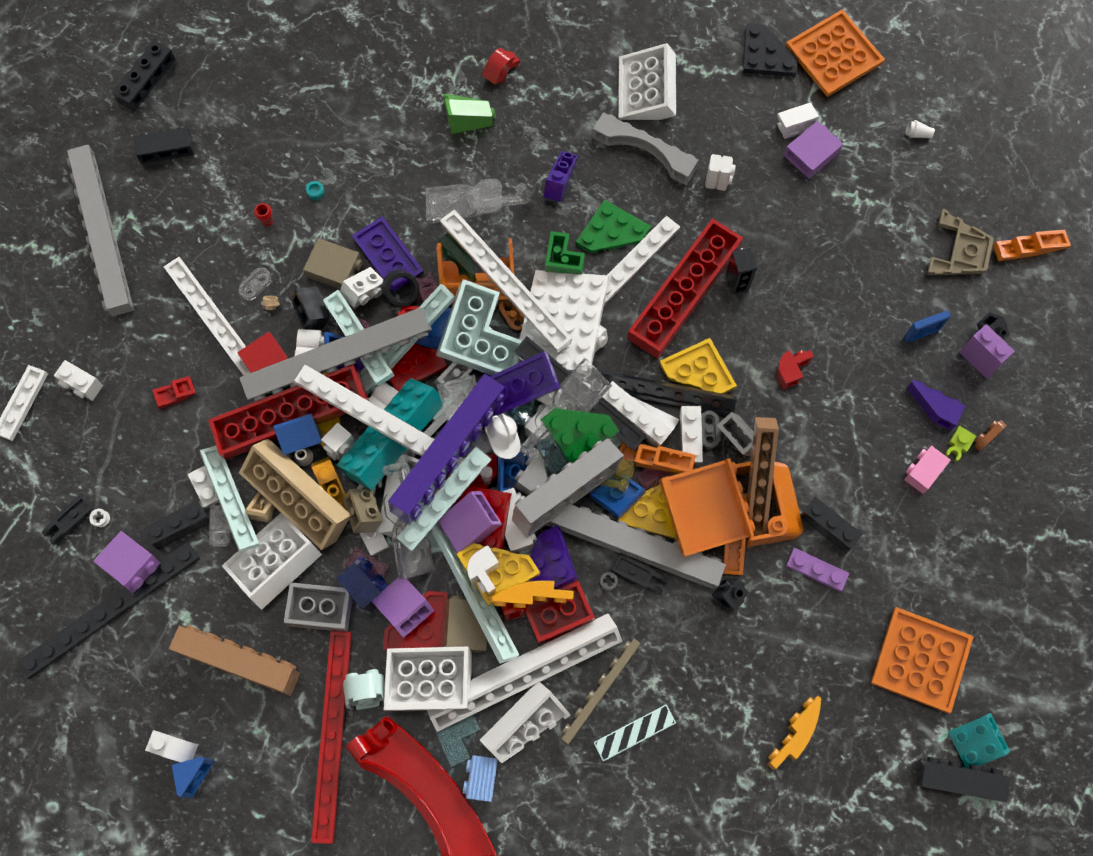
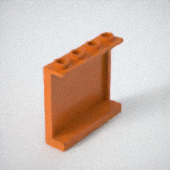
[659,458,755,557]

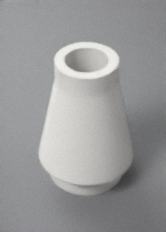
[906,120,935,139]
[294,448,313,466]

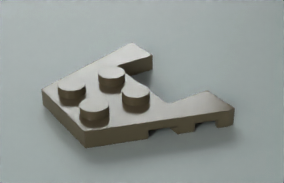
[927,209,994,275]

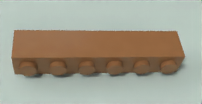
[747,417,779,535]

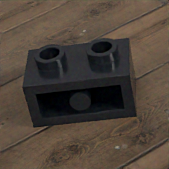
[290,286,330,330]

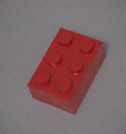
[524,581,595,645]

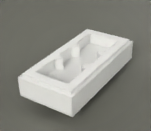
[360,527,389,557]

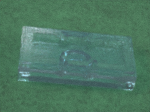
[507,399,542,426]

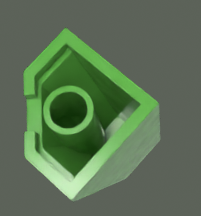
[443,94,495,134]

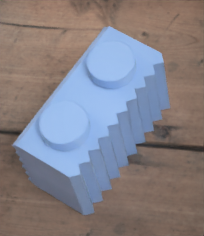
[463,755,498,802]

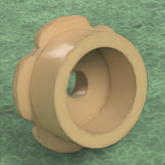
[261,296,280,310]

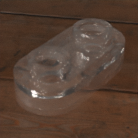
[238,268,272,300]

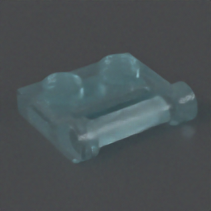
[537,436,569,475]

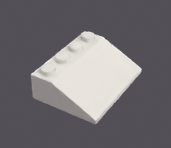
[619,43,676,120]
[222,513,322,610]
[384,647,472,711]

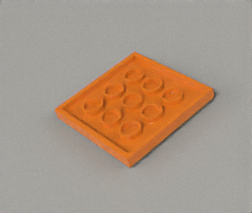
[785,9,885,97]
[870,607,974,714]

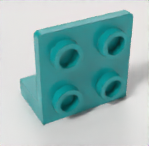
[949,713,1010,768]

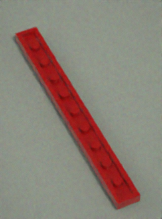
[311,631,352,844]

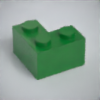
[545,231,585,275]

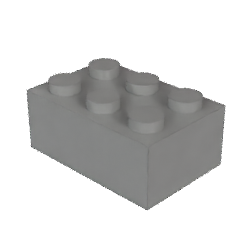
[284,582,353,632]

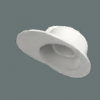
[485,414,521,459]

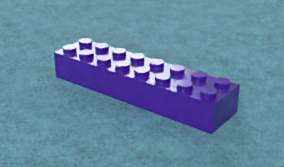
[388,374,505,525]

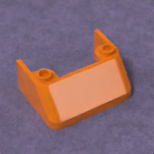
[436,238,514,303]
[735,462,803,548]

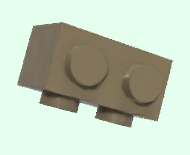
[342,488,383,533]

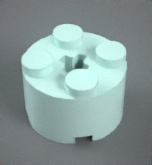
[343,669,385,710]

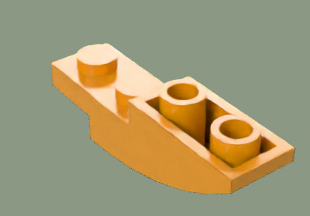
[487,581,574,608]
[767,696,821,770]

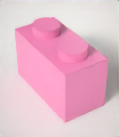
[904,446,950,494]

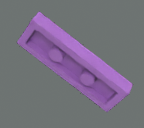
[785,548,849,592]

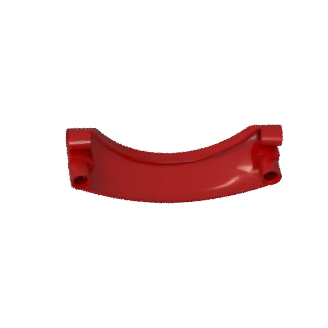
[345,717,497,856]

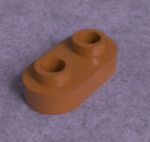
[499,299,525,333]
[974,420,1007,452]

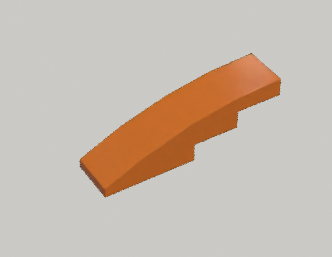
[993,230,1071,261]
[619,443,696,473]
[723,493,747,575]

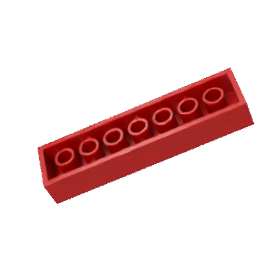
[627,218,743,359]
[208,364,370,459]

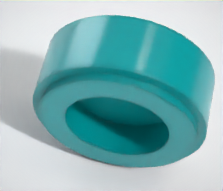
[305,181,325,200]

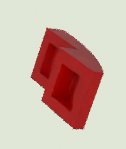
[152,376,196,409]

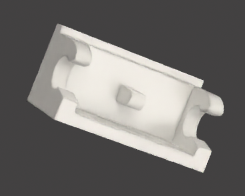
[777,103,819,139]

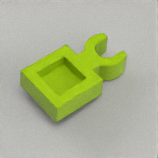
[945,426,976,462]

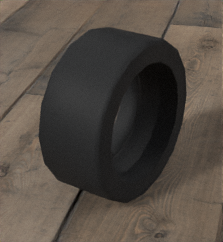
[382,270,419,307]

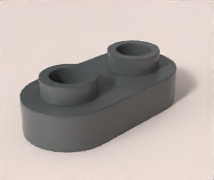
[701,411,720,450]

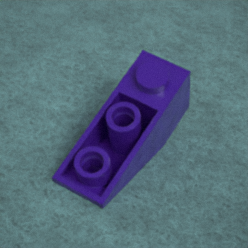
[543,151,578,202]
[907,380,966,431]

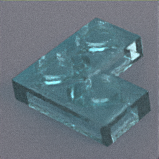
[434,714,480,767]

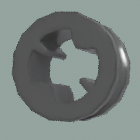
[600,572,618,591]

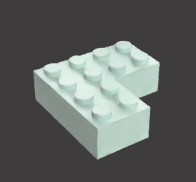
[436,279,522,375]

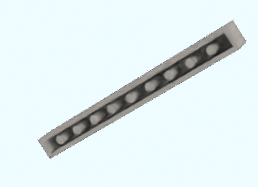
[66,144,134,317]
[240,307,432,401]
[545,505,726,590]

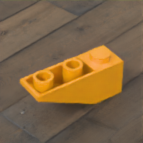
[311,456,346,510]

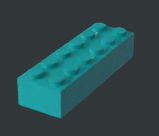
[337,378,445,491]

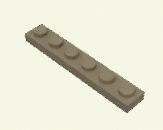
[561,639,641,745]

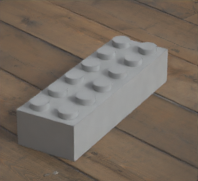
[512,438,624,538]

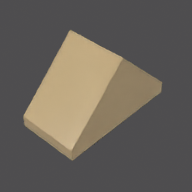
[246,491,275,523]

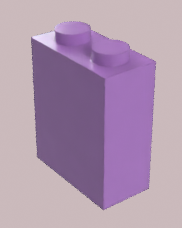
[784,121,843,179]
[959,324,1015,379]
[439,491,502,552]
[93,531,160,593]
[371,574,435,638]

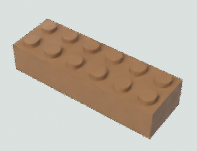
[169,625,300,696]

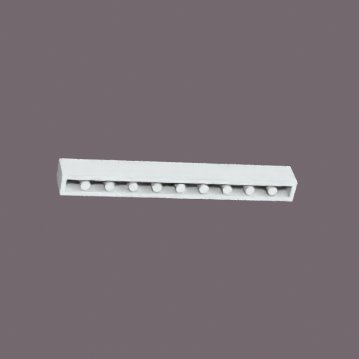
[427,614,622,732]

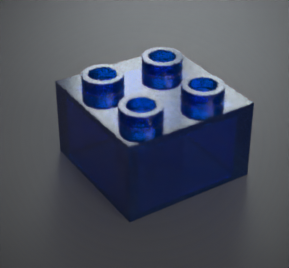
[336,557,387,609]

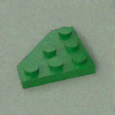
[576,200,651,254]
[540,408,619,464]

